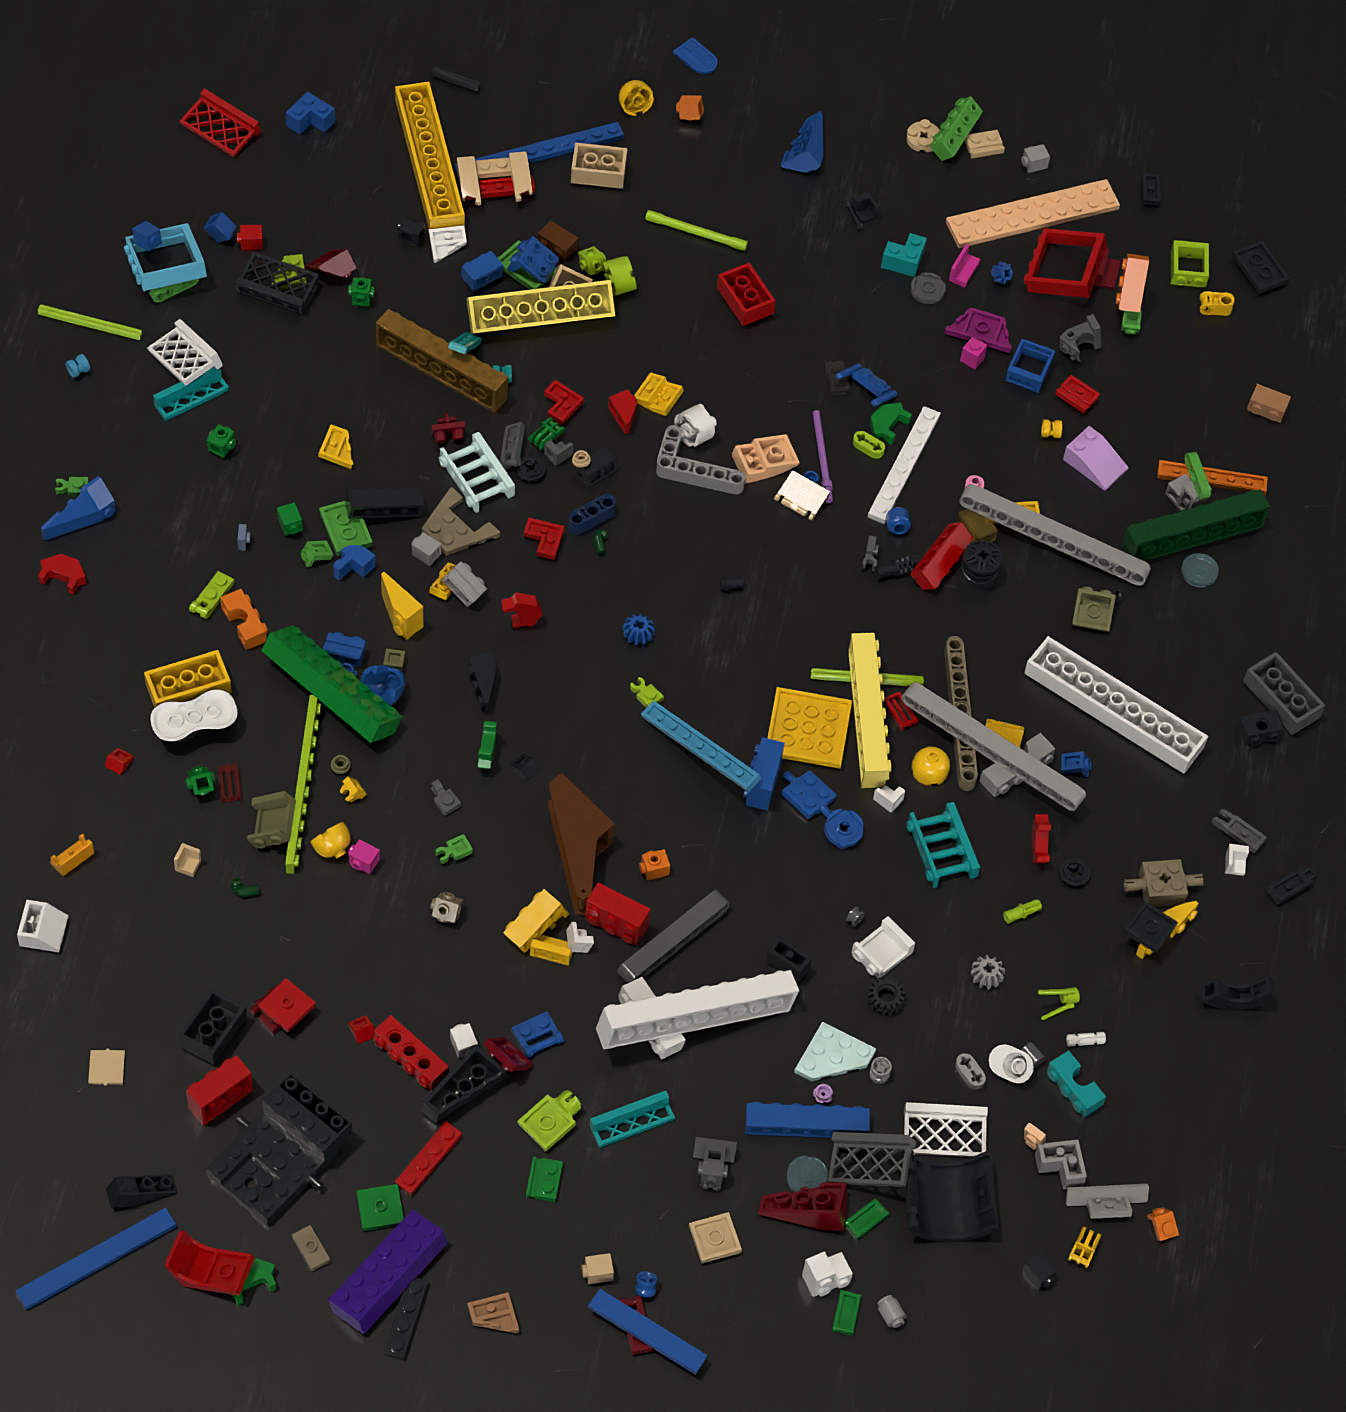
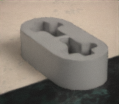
[955,1053,986,1090]

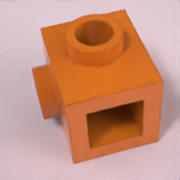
[676,95,704,121]
[639,849,670,881]

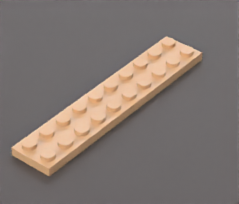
[946,179,1120,248]

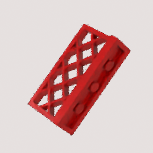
[179,88,261,158]

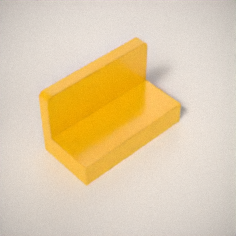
[985,718,1024,748]
[530,935,573,966]

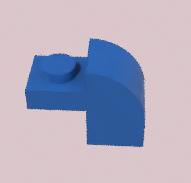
[333,545,376,580]

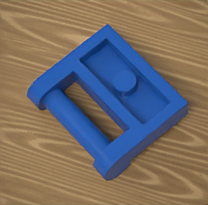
[511,1011,564,1058]

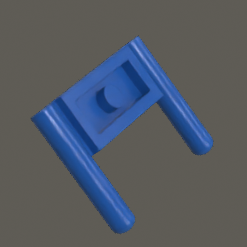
[836,364,897,406]

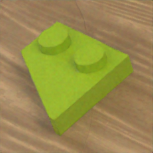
[272,254,307,289]

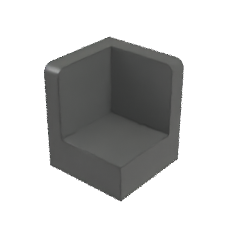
[544,440,573,466]

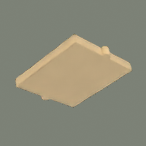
[88,1049,125,1087]

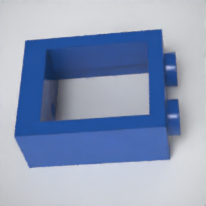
[1005,339,1055,393]

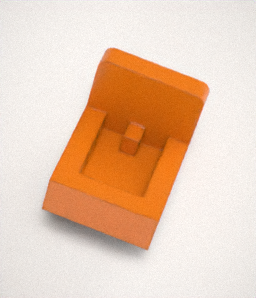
[1147,1207,1179,1241]

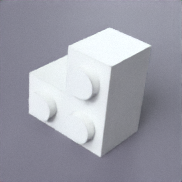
[802,1252,853,1297]

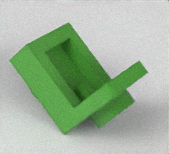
[1121,310,1142,335]

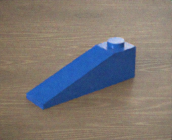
[781,111,823,173]
[41,476,116,540]

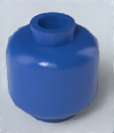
[886,507,911,535]

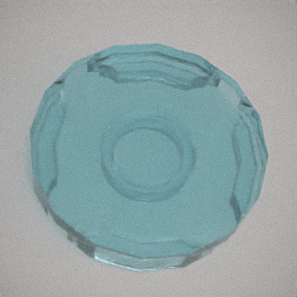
[1181,553,1219,587]
[786,1156,828,1192]

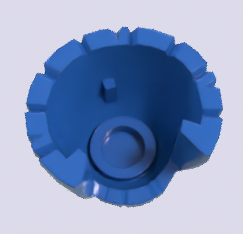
[360,665,406,706]

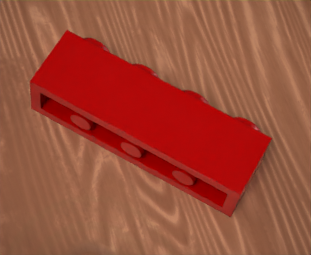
[910,522,973,590]

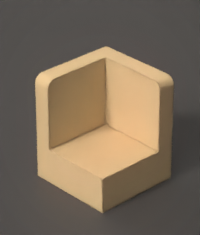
[174,843,202,877]

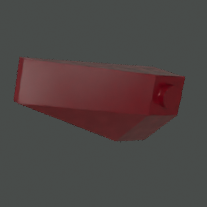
[758,1182,847,1231]

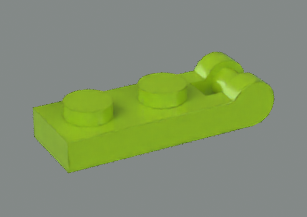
[189,571,234,619]

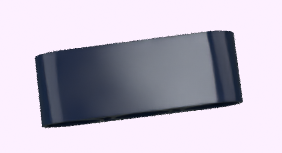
[568,494,616,535]

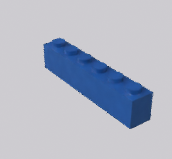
[745,1102,870,1138]

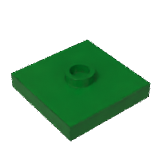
[356,1184,404,1232]

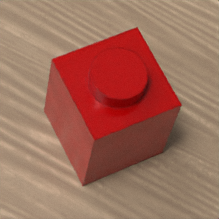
[237,225,263,251]

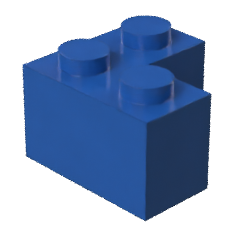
[286,92,335,134]

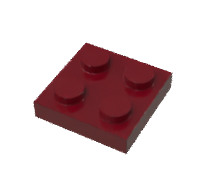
[483,1037,533,1072]

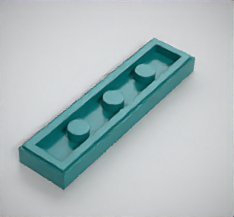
[448,332,482,354]

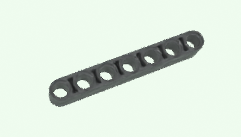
[617,890,731,983]

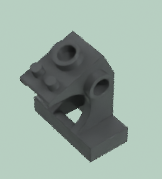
[1059,314,1101,362]
[693,1137,737,1190]

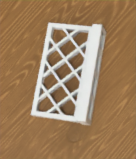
[147,319,223,386]
[904,1102,988,1157]

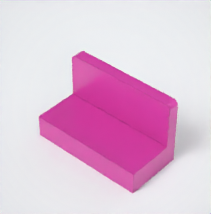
[949,244,981,288]

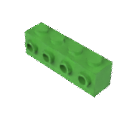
[930,96,983,161]

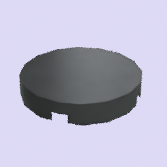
[910,273,946,304]

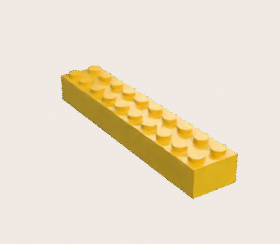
[395,82,465,229]

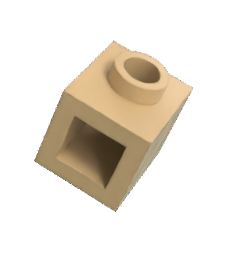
[581,1253,614,1284]

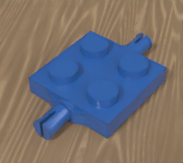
[781,770,837,819]

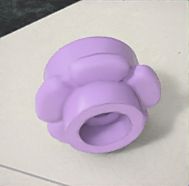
[813,1084,833,1103]

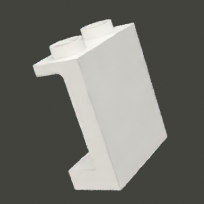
[851,916,915,978]

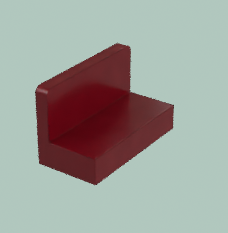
[1094,248,1121,289]

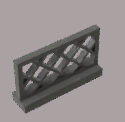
[828,1132,916,1187]

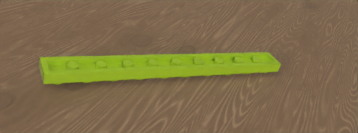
[285,695,321,874]

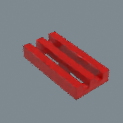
[883,691,918,731]

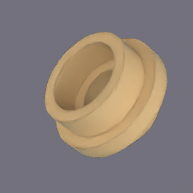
[572,450,591,467]

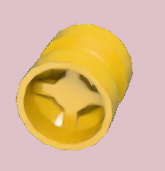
[1041,419,1062,438]

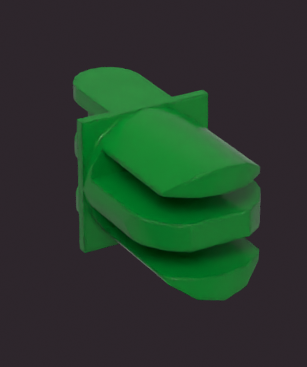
[528,417,565,450]

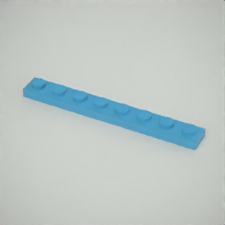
[641,701,762,792]

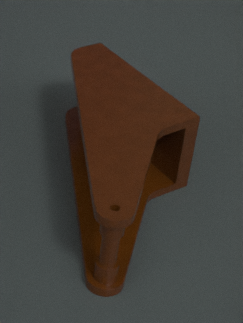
[548,773,615,917]

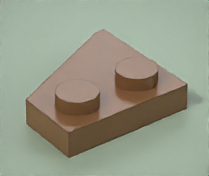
[467,1293,519,1333]

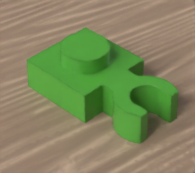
[55,477,89,497]
[436,834,473,864]

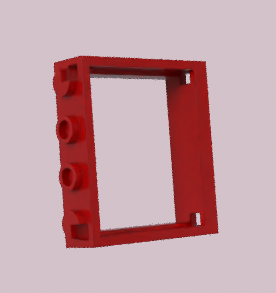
[1024,228,1107,298]

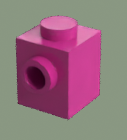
[960,337,987,369]
[348,839,380,874]

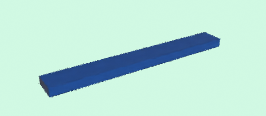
[15,1208,176,1310]

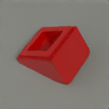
[105,748,134,775]
[348,1015,375,1044]

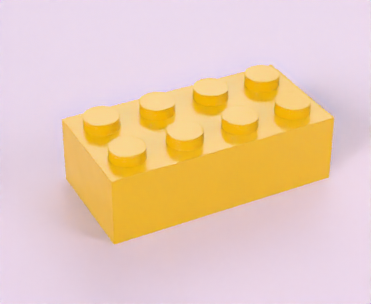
[144,650,231,708]

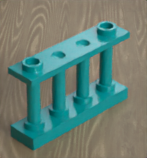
[906,802,980,888]

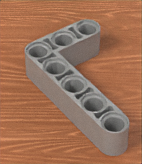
[656,425,745,494]

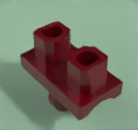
[431,412,465,443]

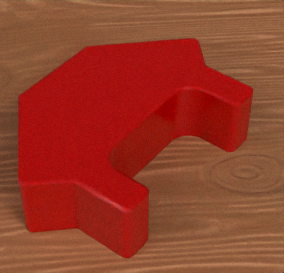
[38,554,86,594]
[501,593,543,628]
[1032,814,1051,863]

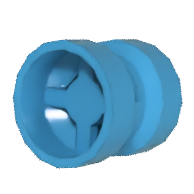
[65,354,90,378]

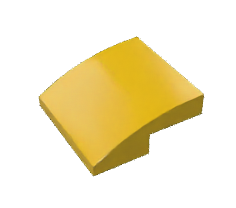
[634,373,684,416]

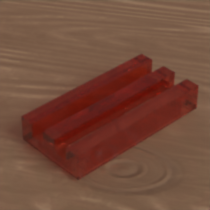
[218,763,241,802]

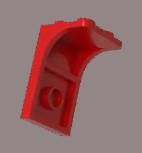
[165,1230,255,1296]

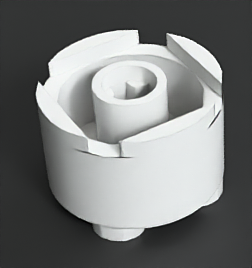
[674,404,717,447]

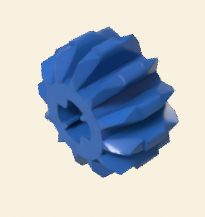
[622,613,655,646]

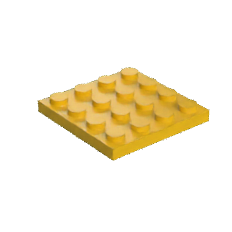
[768,687,852,769]

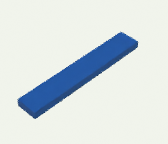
[588,1289,707,1375]

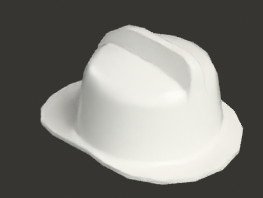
[989,1044,1034,1084]

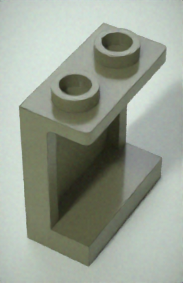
[247,791,296,848]

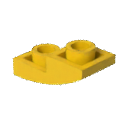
[429,562,455,600]

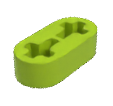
[853,431,885,459]

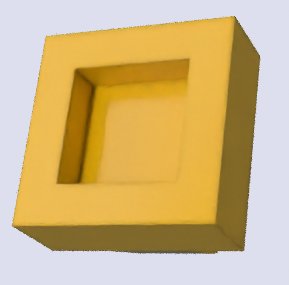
[340,777,367,802]

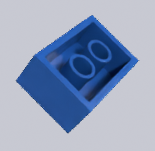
[743,737,785,810]

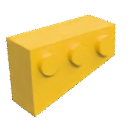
[503,889,569,953]

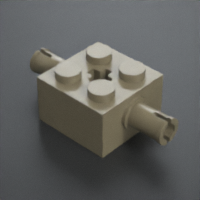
[1124,859,1203,907]

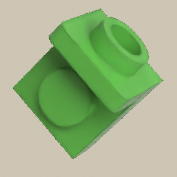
[301,541,334,567]

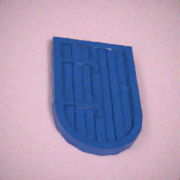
[673,37,718,74]

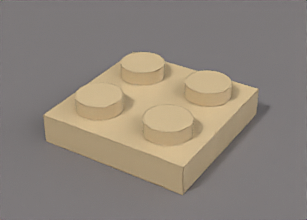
[689,1212,742,1264]

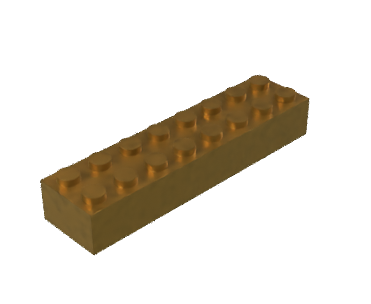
[376,309,508,413]

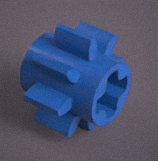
[991,261,1013,284]

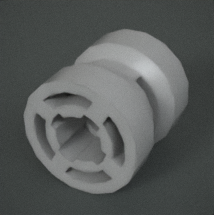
[869,1057,892,1084]

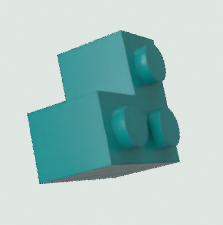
[881,233,927,277]

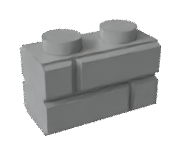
[441,562,487,607]

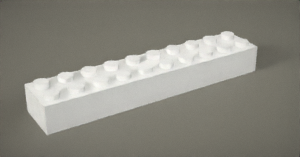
[1024,636,1208,774]
[596,970,799,1049]

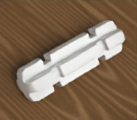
[1066,1032,1106,1046]

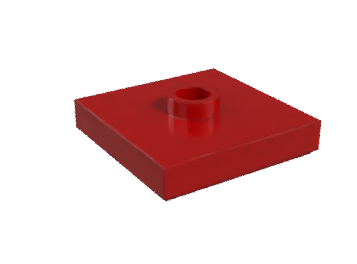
[258,978,316,1032]

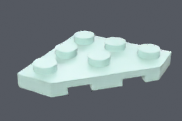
[794,1022,876,1082]

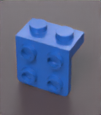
[507,236,559,283]

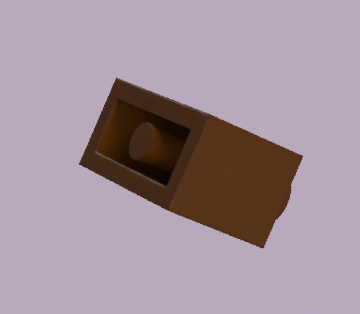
[537,220,579,262]

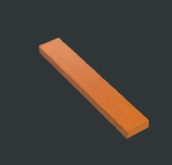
[1157,460,1268,495]

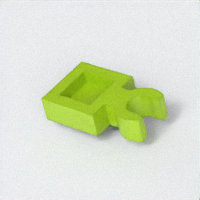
[630,677,664,708]

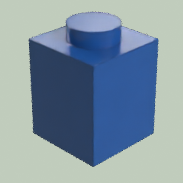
[204,212,236,243]
[132,221,162,252]

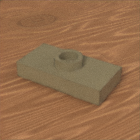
[292,1225,330,1271]

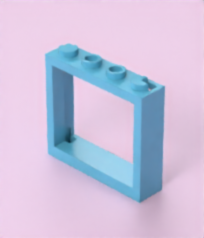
[124,223,207,291]

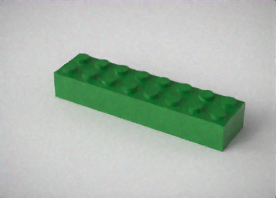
[261,625,403,743]

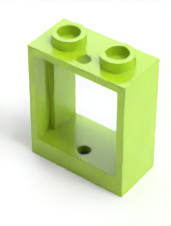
[1171,240,1209,287]

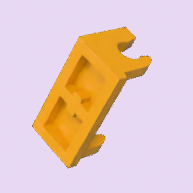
[50,834,94,876]

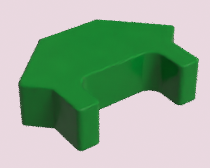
[870,403,912,444]
[478,721,497,769]
[230,1258,276,1305]

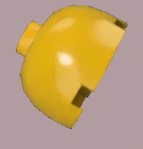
[619,80,654,116]
[911,747,950,786]
[310,822,351,859]

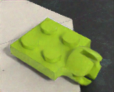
[518,1090,581,1152]

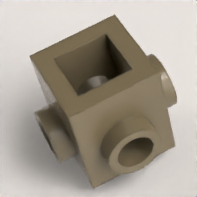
[431,892,464,923]

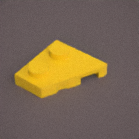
[318,424,353,469]

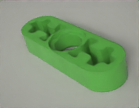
[149,279,199,302]
[1185,452,1211,499]

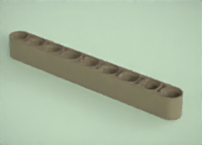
[944,636,978,791]

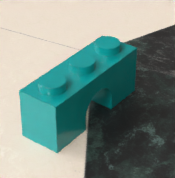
[1047,1051,1106,1117]

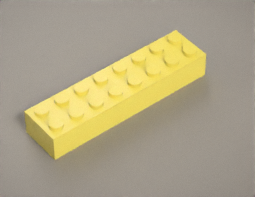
[466,280,615,334]
[848,633,891,788]

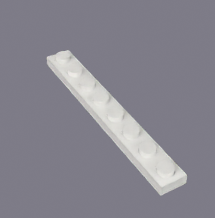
[868,406,940,524]

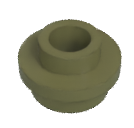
[331,755,350,774]

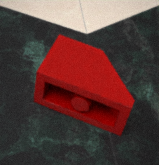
[608,390,638,434]

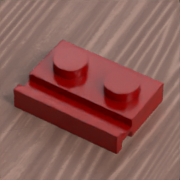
[1055,375,1100,414]

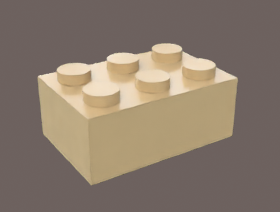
[571,143,627,189]

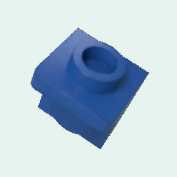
[1061,751,1092,777]

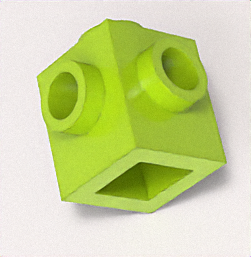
[578,246,606,275]

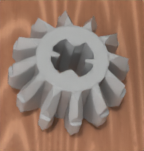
[971,954,1005,990]

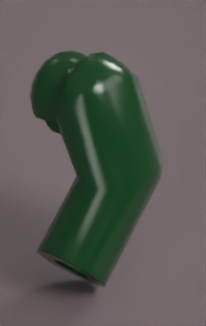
[593,529,607,554]
[231,878,259,897]

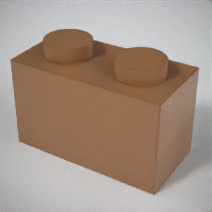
[1247,384,1291,423]

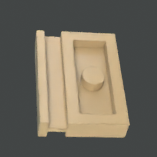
[964,130,1005,158]

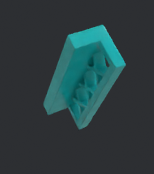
[153,366,229,421]
[590,1091,675,1148]

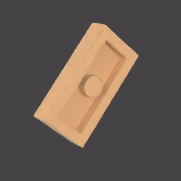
[1024,1123,1046,1150]

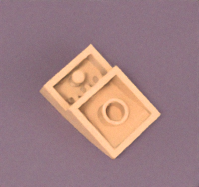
[732,434,800,483]

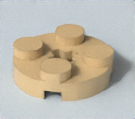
[907,119,939,152]

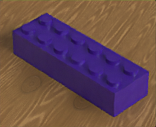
[328,1209,448,1334]

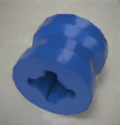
[635,1271,657,1297]

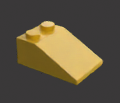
[381,572,423,640]

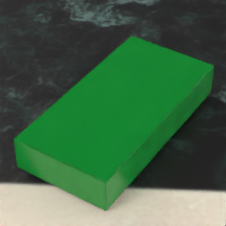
[844,1198,889,1240]
[832,1290,861,1336]

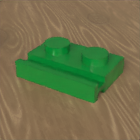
[526,1156,563,1202]

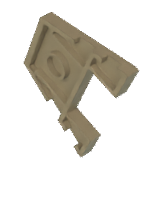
[422,487,500,556]

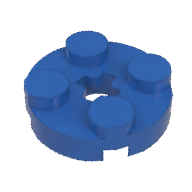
[823,809,864,849]

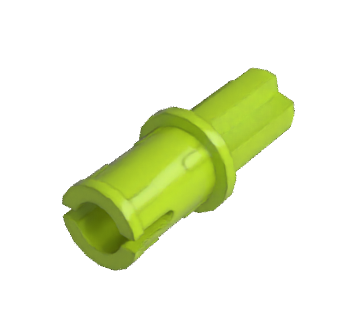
[1003,900,1042,924]

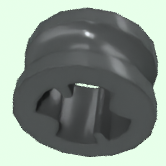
[846,906,865,926]

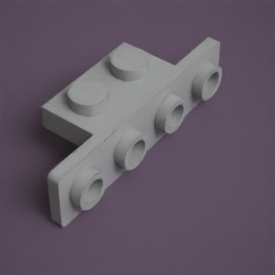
[1066,1184,1149,1219]

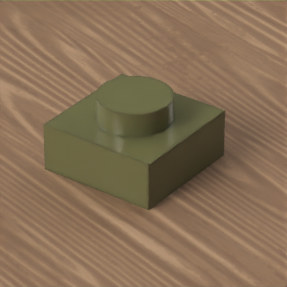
[383,649,405,671]

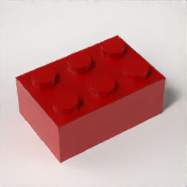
[717,263,776,326]
[585,882,651,946]
[186,1055,253,1126]

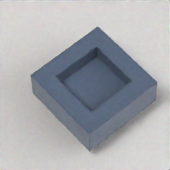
[237,524,251,551]

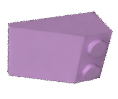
[1063,426,1128,491]

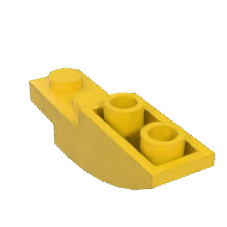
[1136,901,1199,959]

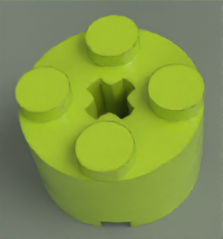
[603,256,637,296]

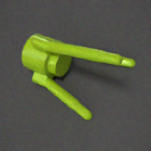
[1038,987,1080,1020]

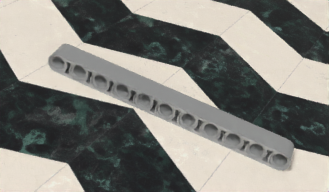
[960,484,1150,585]
[901,682,1086,811]

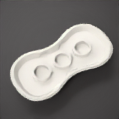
[151,690,237,741]

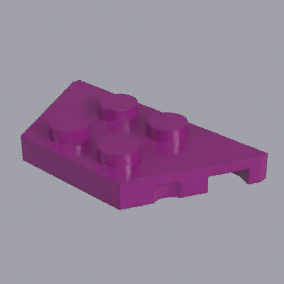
[944,307,1012,353]

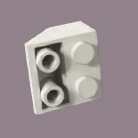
[17,900,68,952]

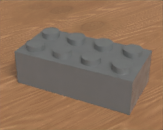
[1243,652,1325,735]

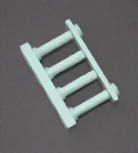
[439,432,515,513]

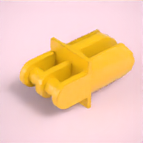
[1068,1226,1102,1268]

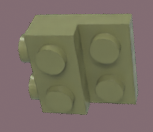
[1072,587,1116,633]

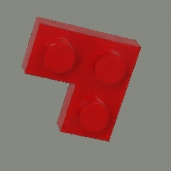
[544,380,584,425]
[524,518,565,560]

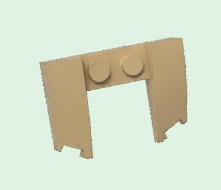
[457,152,532,205]

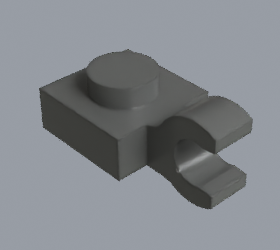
[862,536,879,570]
[431,779,461,816]

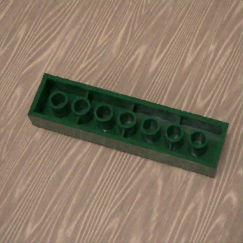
[1121,489,1270,561]

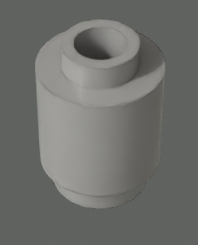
[877,1295,906,1328]

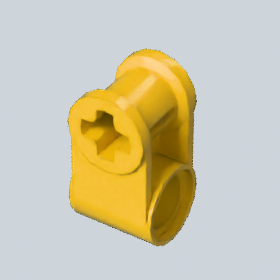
[1200,291,1235,316]

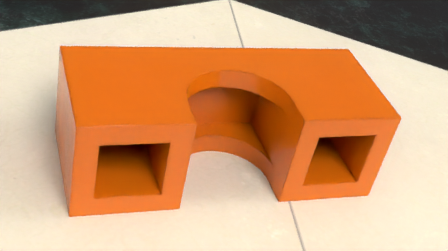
[220,589,268,650]

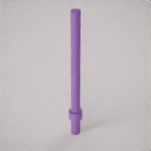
[813,410,833,503]

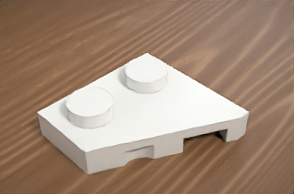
[429,226,467,263]

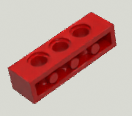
[373,1015,449,1091]

